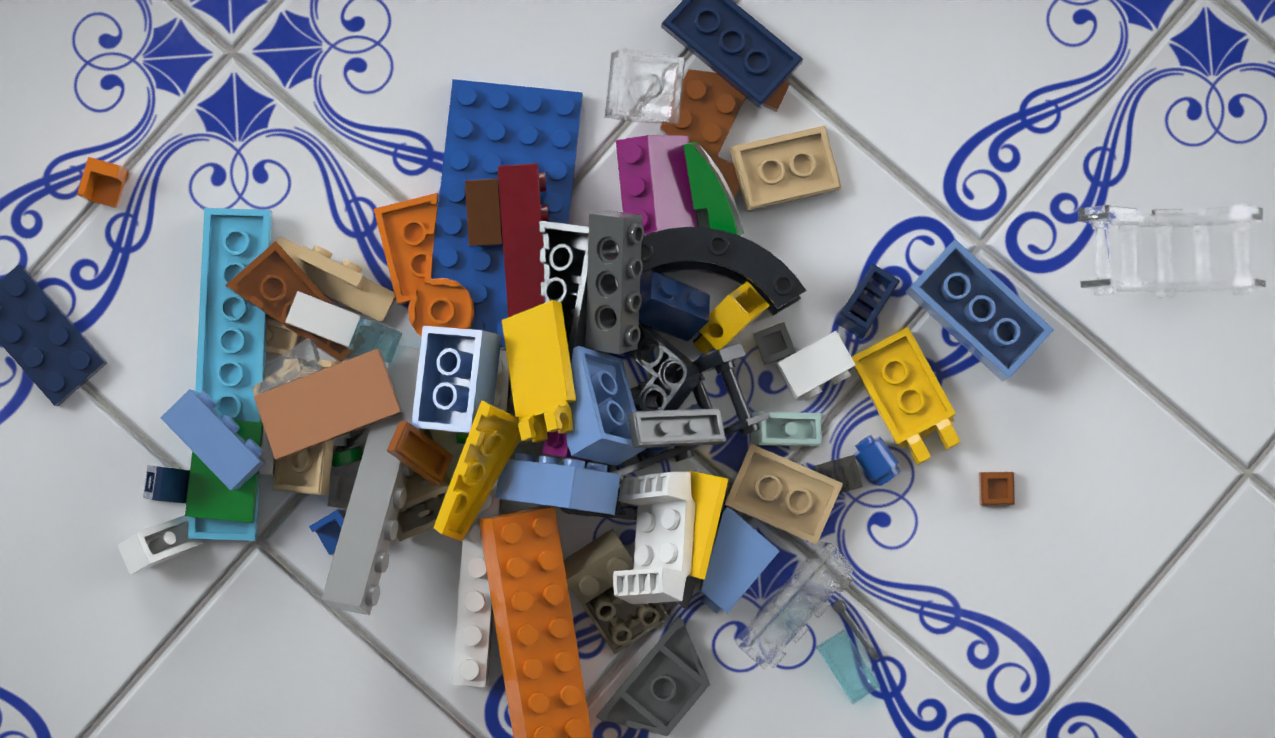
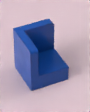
[309,509,346,555]

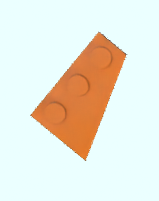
[374,193,439,305]

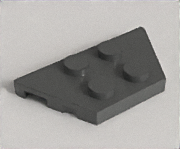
[596,616,710,736]

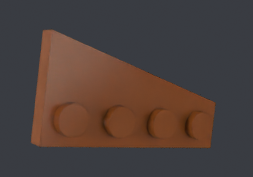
[225,241,365,362]

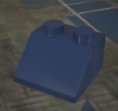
[639,269,710,342]

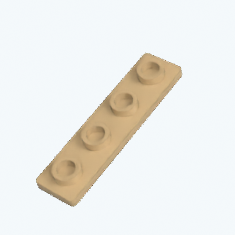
[276,237,396,322]

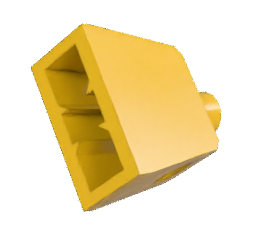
[693,282,770,355]

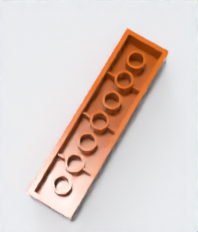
[478,506,592,738]

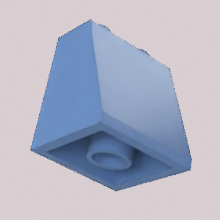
[699,507,780,614]

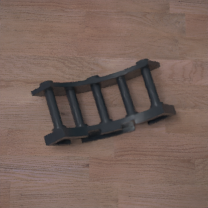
[641,227,807,317]
[603,343,771,484]

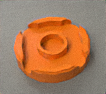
[408,278,475,337]

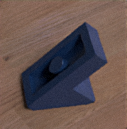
[143,465,190,503]

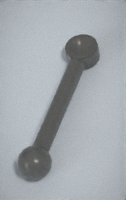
[833,600,879,660]

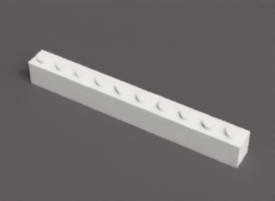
[451,350,511,688]

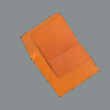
[77,157,128,208]

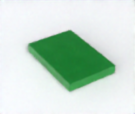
[185,420,263,523]

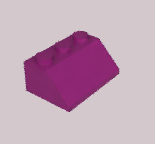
[616,135,698,235]

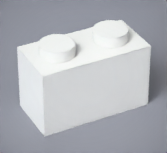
[776,331,855,401]

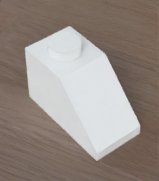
[117,515,203,575]

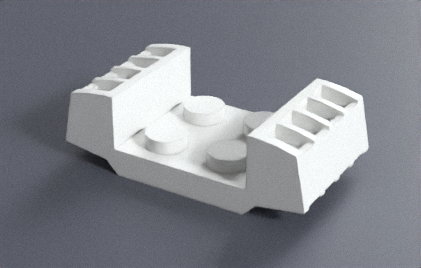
[613,472,696,605]

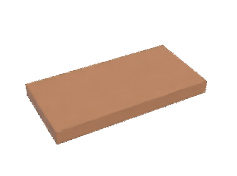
[253,348,403,460]

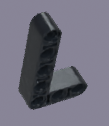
[614,312,700,412]

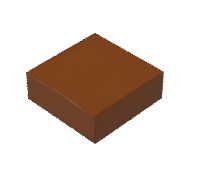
[979,472,1015,506]

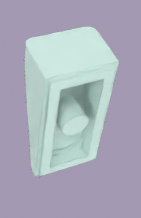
[751,411,822,446]

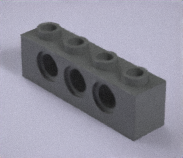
[585,211,644,354]

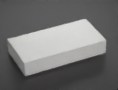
[285,291,360,347]

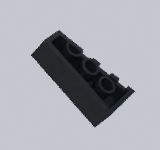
[539,221,595,363]

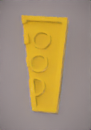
[433,400,521,541]

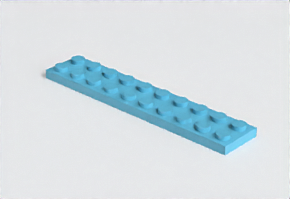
[188,208,273,541]

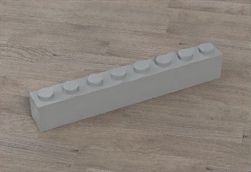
[321,345,424,615]

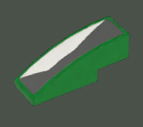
[683,141,744,236]

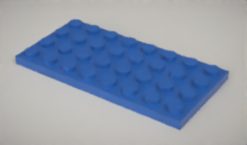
[431,79,583,347]

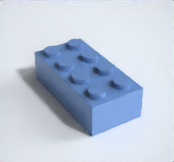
[905,239,1054,381]

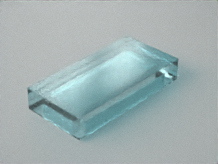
[816,629,880,704]

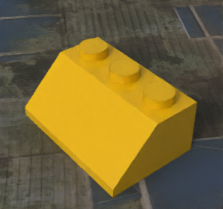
[687,470,728,580]

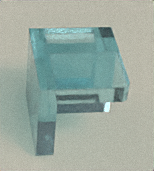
[347,318,402,364]

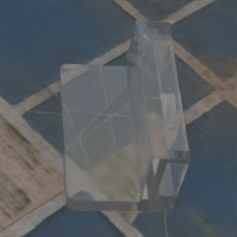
[252,338,323,396]

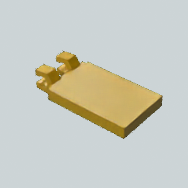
[502,300,576,443]
[851,327,961,466]

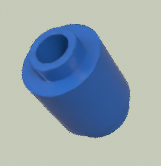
[853,435,901,486]

